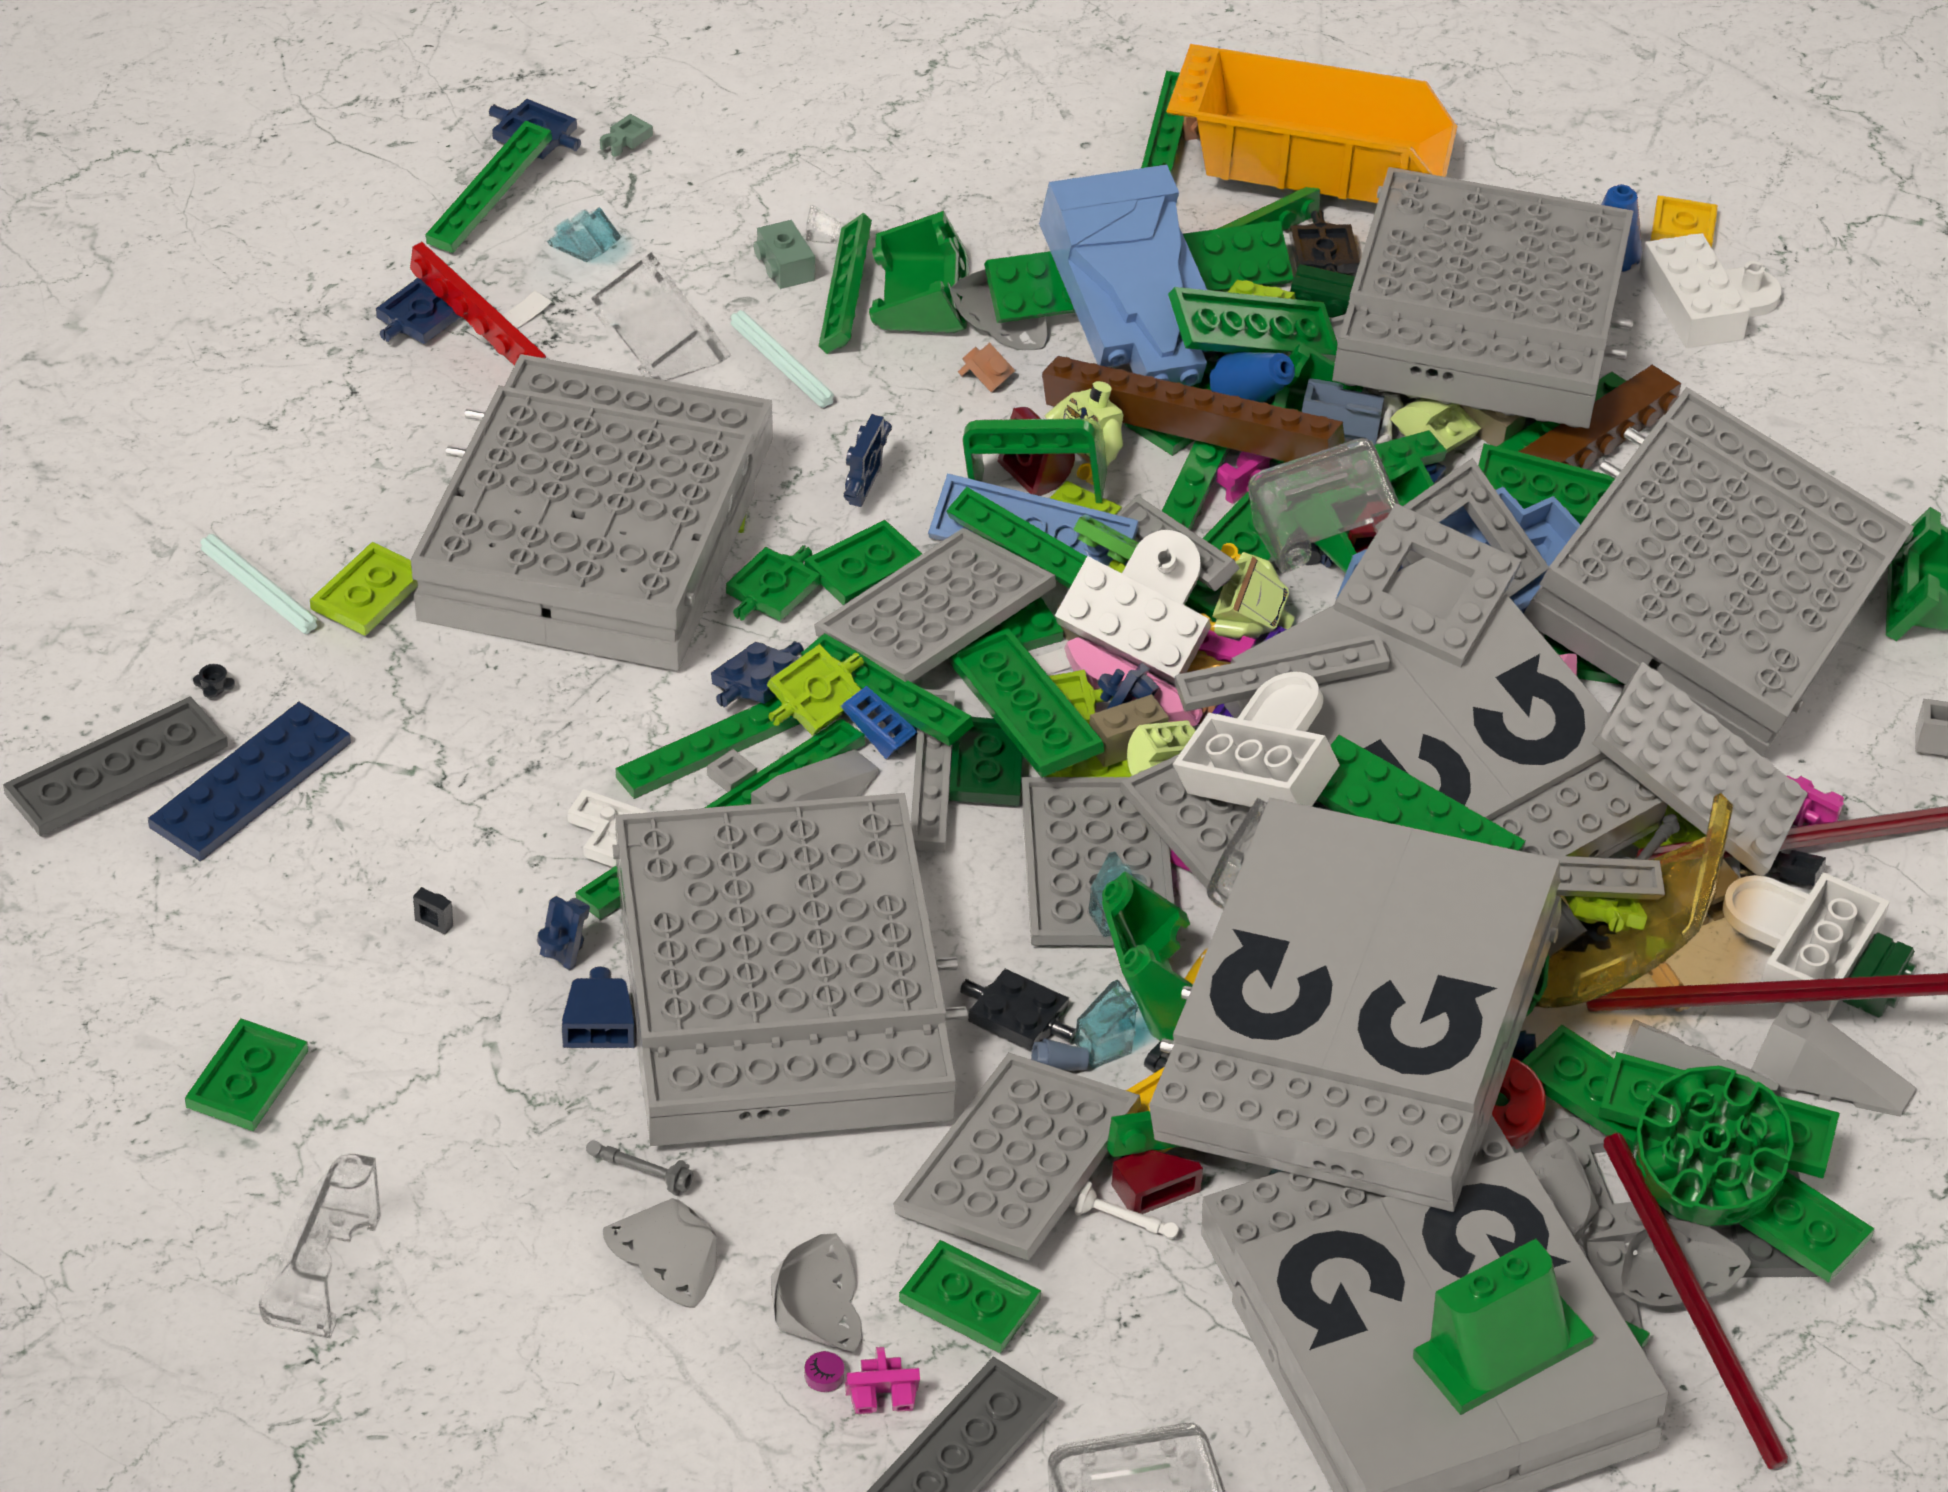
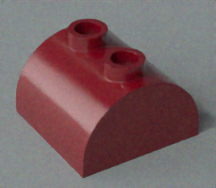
[997,407,1075,496]

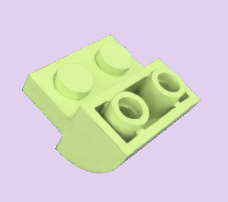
[1390,397,1481,453]
[1127,720,1196,776]

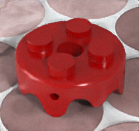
[1492,1058,1546,1149]

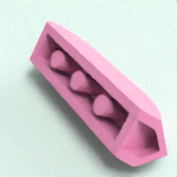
[1064,637,1203,727]

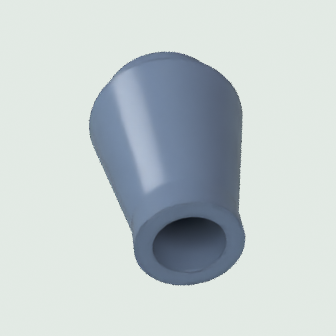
[1031,1038,1089,1072]

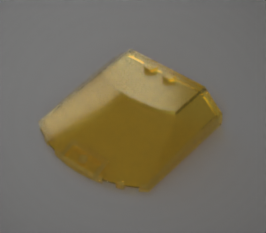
[1535,793,1733,1008]

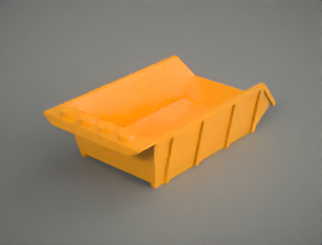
[1167,44,1458,203]

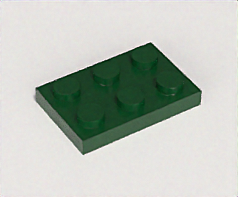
[949,717,1022,805]

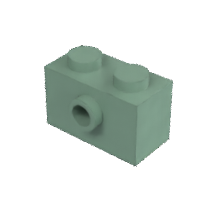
[753,219,815,289]

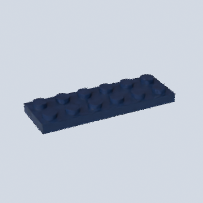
[148,701,351,862]

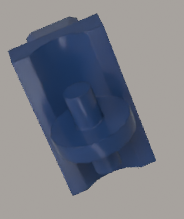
[1097,663,1159,709]
[537,896,590,970]

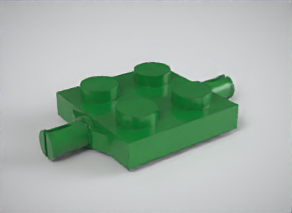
[726,545,820,622]

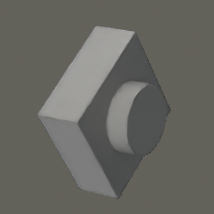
[707,749,757,792]

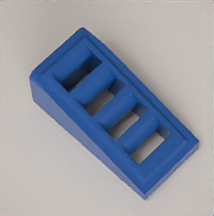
[840,686,917,759]

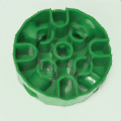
[1633,1065,1794,1227]

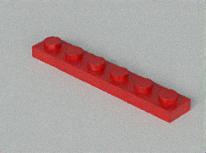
[410,242,546,366]

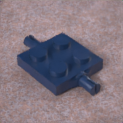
[489,99,581,160]
[376,278,461,344]
[843,414,892,507]
[711,641,804,708]

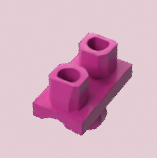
[1216,452,1272,504]
[1787,775,1844,827]
[845,1347,920,1414]

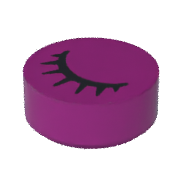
[804,1351,844,1392]

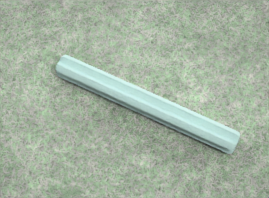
[731,310,834,408]
[200,534,317,634]

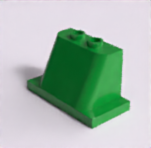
[1886,507,1948,641]
[1413,1238,1594,1415]

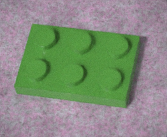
[1073,514,1139,564]

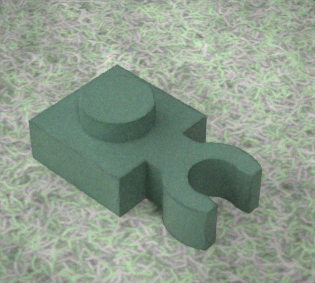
[600,113,653,157]

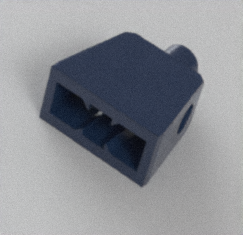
[562,966,634,1048]

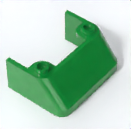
[962,418,1107,503]

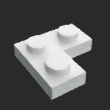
[567,789,648,867]

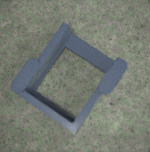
[1302,379,1384,445]

